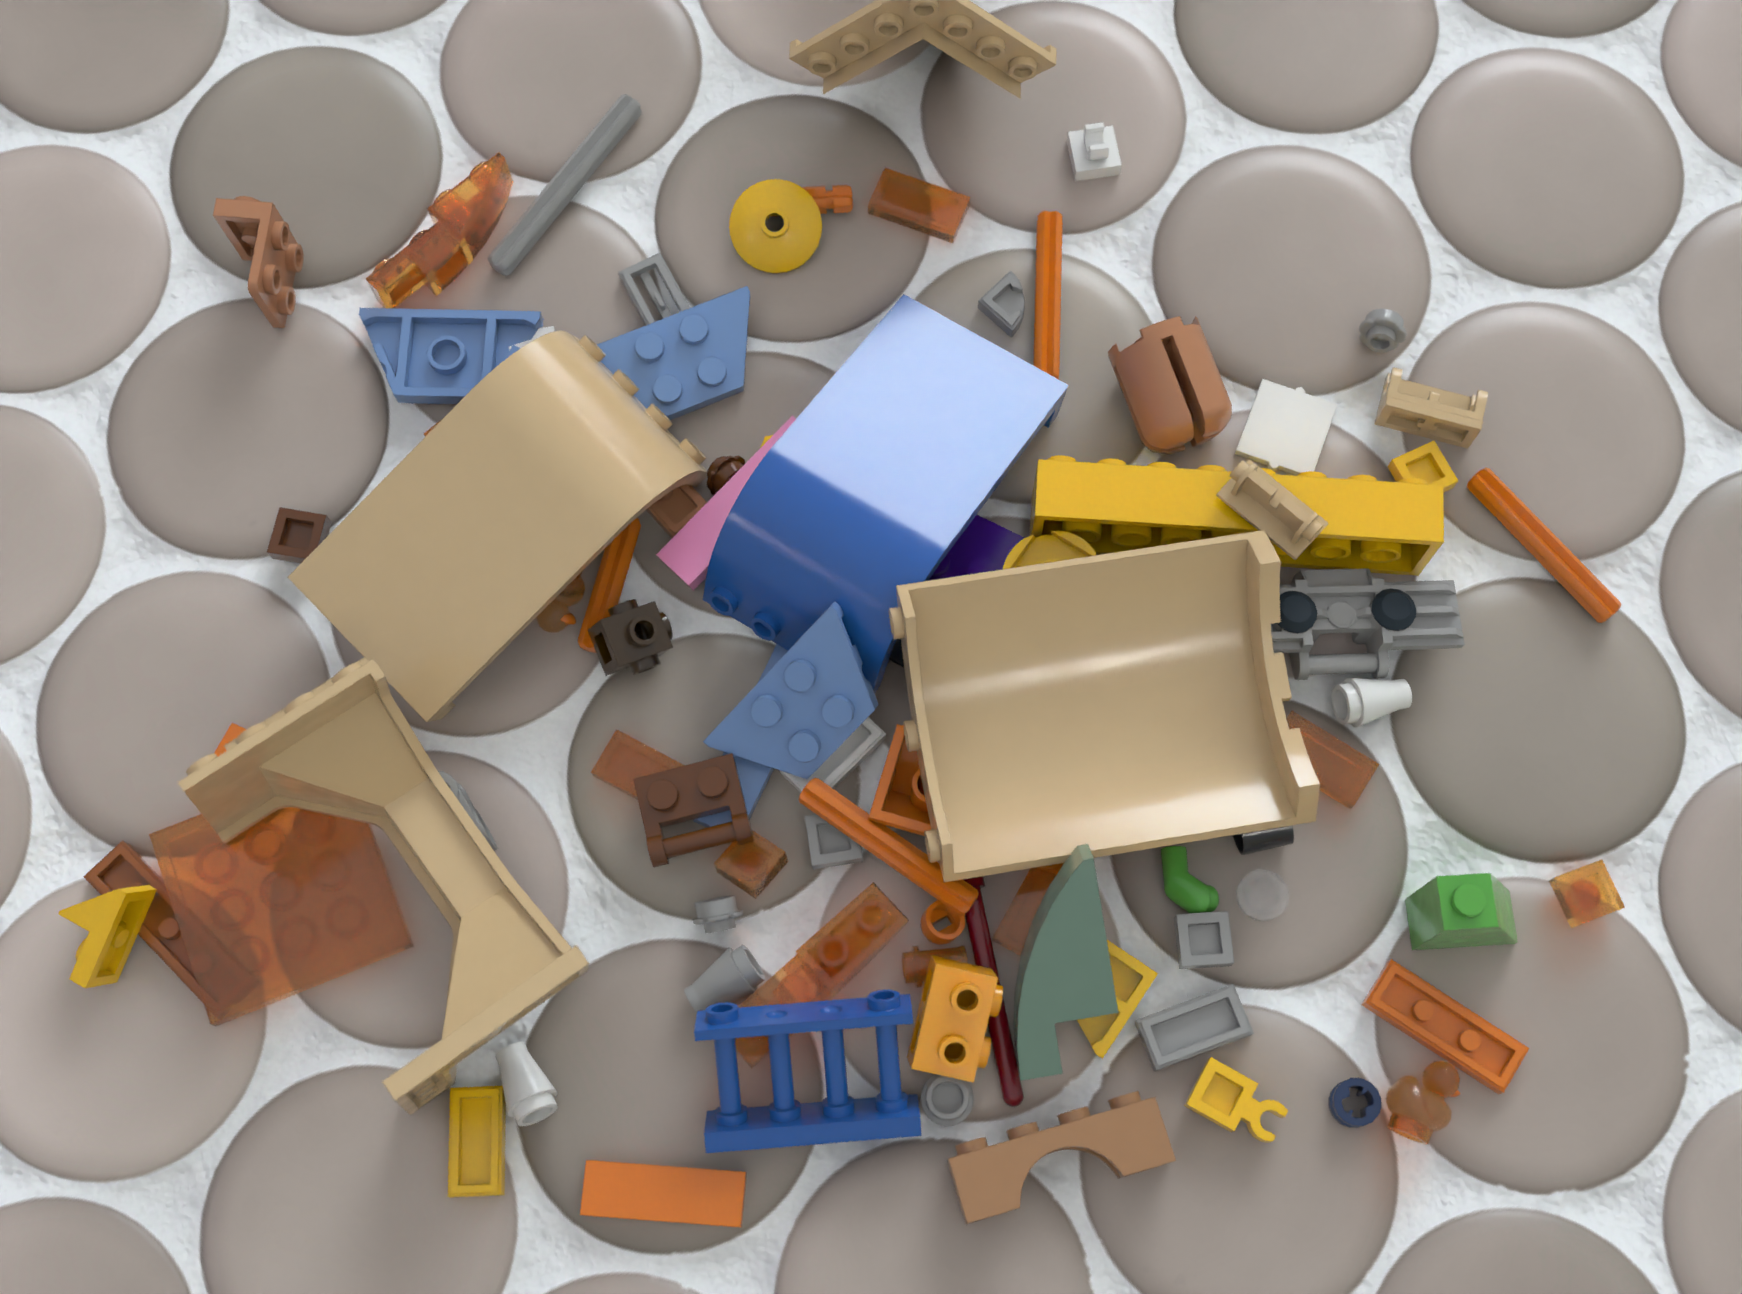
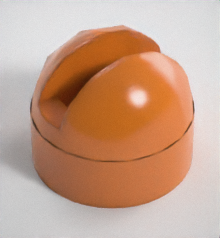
[920,900,965,945]

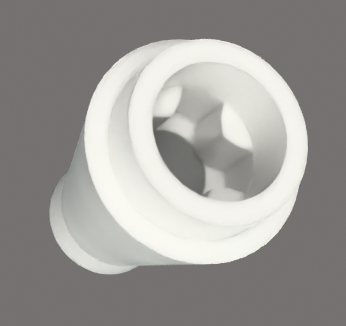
[1331,678,1412,727]
[495,1042,558,1126]

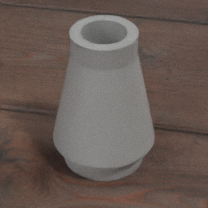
[684,945,765,1012]

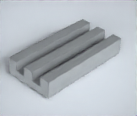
[618,253,690,326]

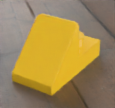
[58,885,157,989]

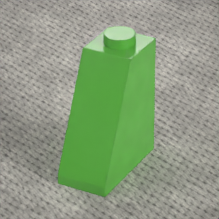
[1405,873,1518,950]

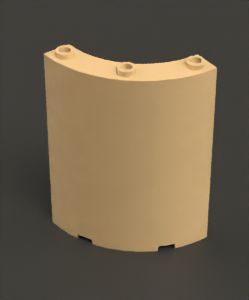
[889,530,1320,882]

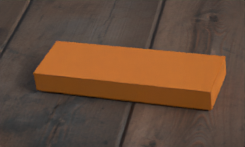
[1361,959,1529,1094]
[580,1160,747,1228]

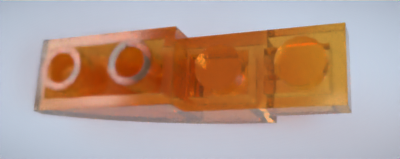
[366,152,513,308]
[735,882,909,1069]

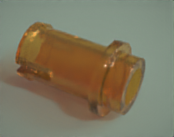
[902,945,968,988]

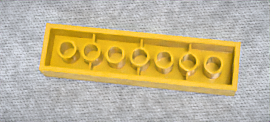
[1029,455,1444,576]

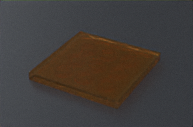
[149,807,414,1027]

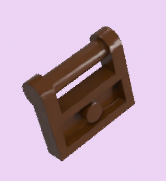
[633,753,754,868]

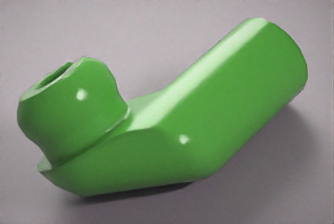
[1161,846,1219,913]

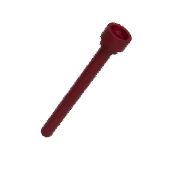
[963,875,1024,1107]

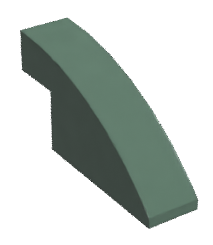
[1013,844,1119,1081]

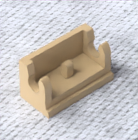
[1374,367,1488,449]

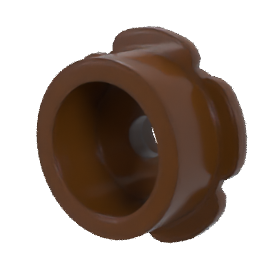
[707,455,745,496]

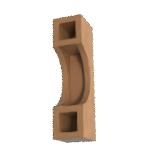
[947,1091,1176,1225]

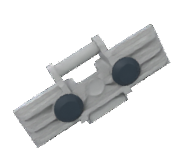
[1271,568,1465,680]

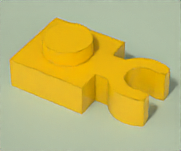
[1184,1057,1288,1143]

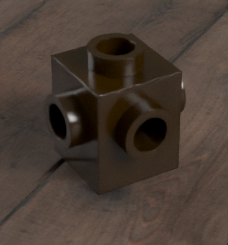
[588,599,673,676]

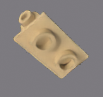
[1216,459,1328,560]

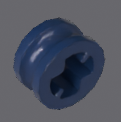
[1328,1078,1382,1128]

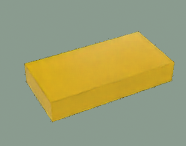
[448,1086,506,1198]

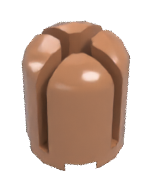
[1108,316,1232,454]

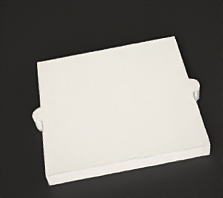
[1235,379,1338,476]

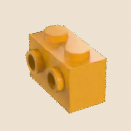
[907,955,1003,1083]

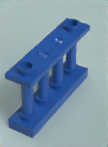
[694,990,922,1153]

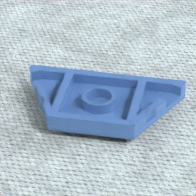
[597,286,750,420]
[359,308,544,404]
[703,601,879,779]

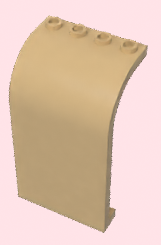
[288,331,707,722]

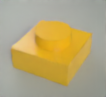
[1388,440,1459,493]

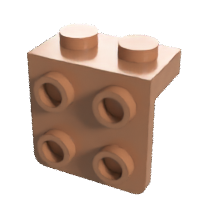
[213,196,303,328]

